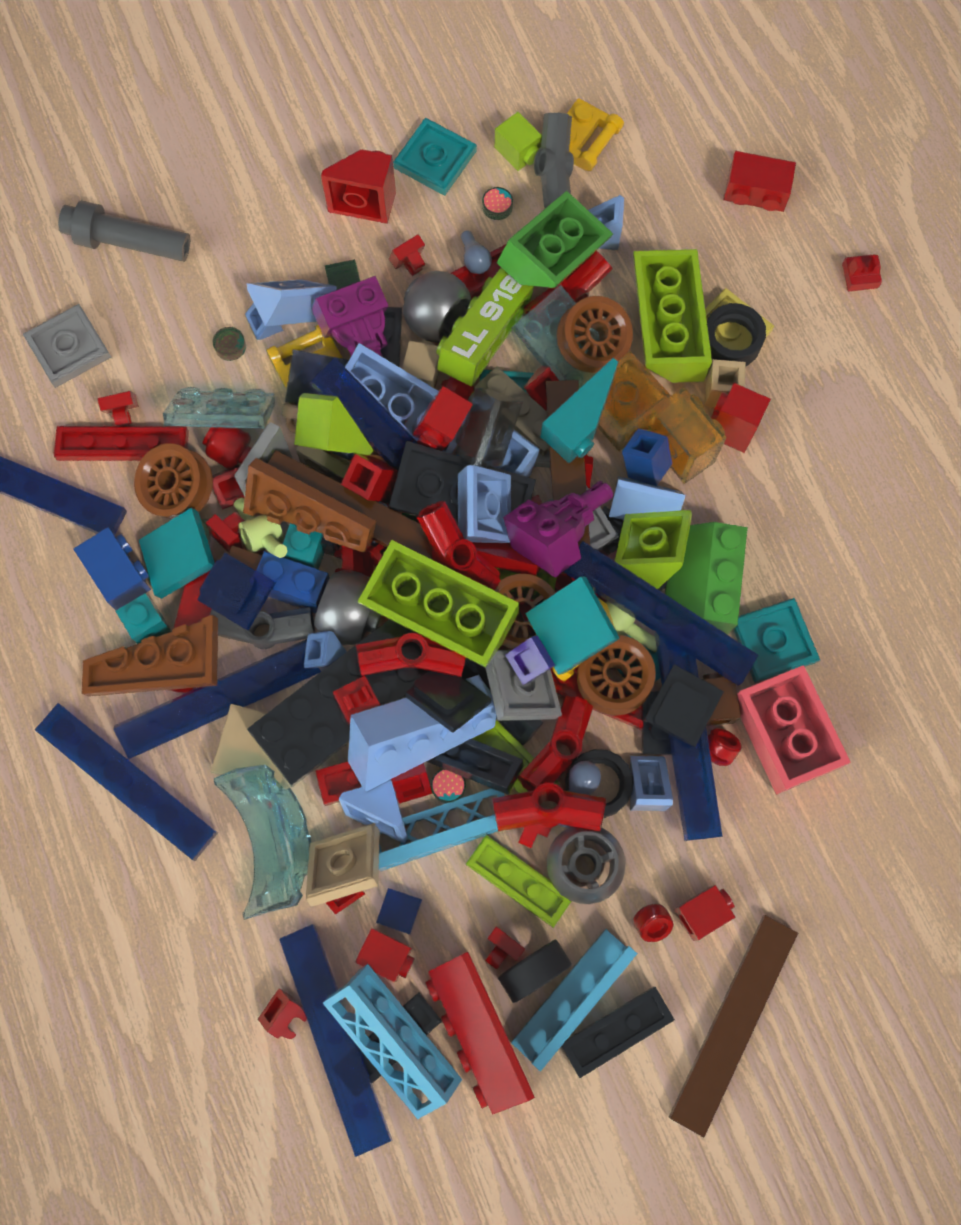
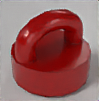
[702,728,742,766]
[633,904,674,942]

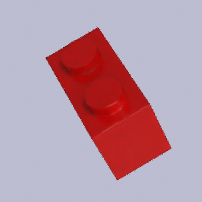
[723,151,796,212]
[708,383,771,453]
[412,386,473,451]

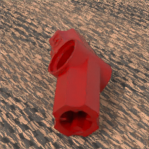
[523,251,613,331]
[417,501,501,590]
[356,633,466,677]
[518,696,593,792]
[492,782,606,832]

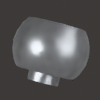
[403,271,471,342]
[314,570,382,645]
[547,826,626,904]

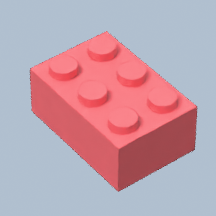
[737,665,851,795]

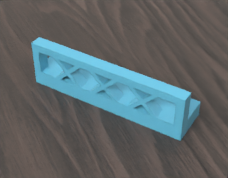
[379,788,505,871]
[511,929,638,1072]
[323,964,462,1119]

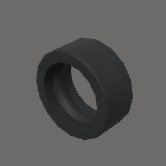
[707,303,766,366]
[565,749,633,818]
[498,939,572,1003]

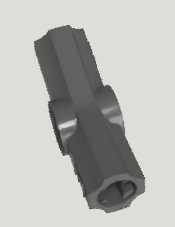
[534,113,574,208]
[210,604,315,649]

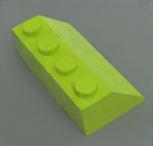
[633,249,712,383]
[357,540,519,667]

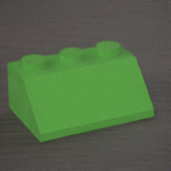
[497,191,613,288]
[661,522,748,635]

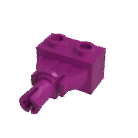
[312,276,389,357]
[503,480,613,577]

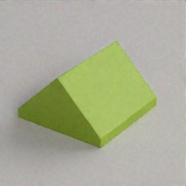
[294,393,374,455]
[614,510,692,590]

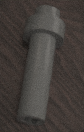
[58,200,191,262]

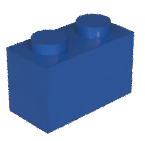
[73,527,151,610]
[252,551,330,613]

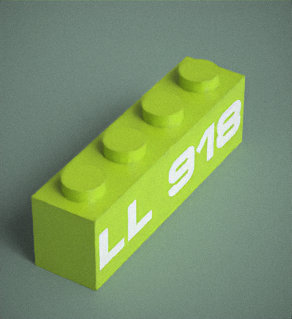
[436,268,534,387]

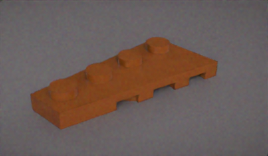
[243,458,377,553]
[82,615,218,697]

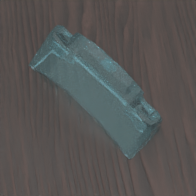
[213,765,311,920]

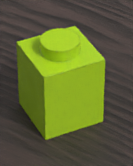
[495,112,542,171]

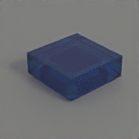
[376,888,422,935]

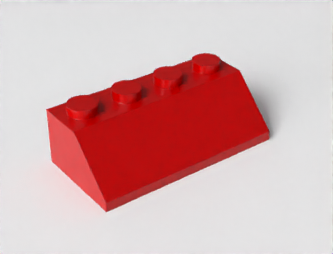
[425,952,535,1115]

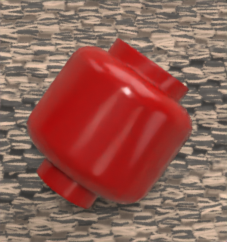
[202,420,252,469]

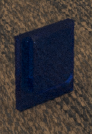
[197,553,276,631]

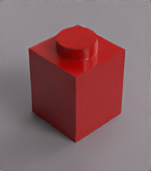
[341,454,398,502]
[674,885,736,941]
[355,928,415,982]

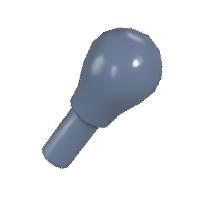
[461,230,492,274]
[559,761,601,828]

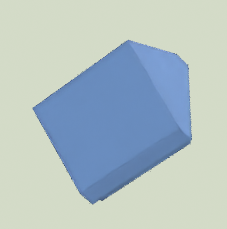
[245,303,284,340]
[304,631,347,668]

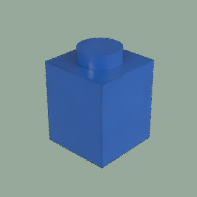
[622,428,672,486]

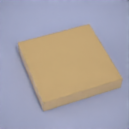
[211,704,283,790]
[305,823,380,907]

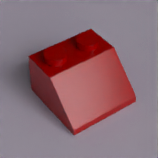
[321,149,396,224]

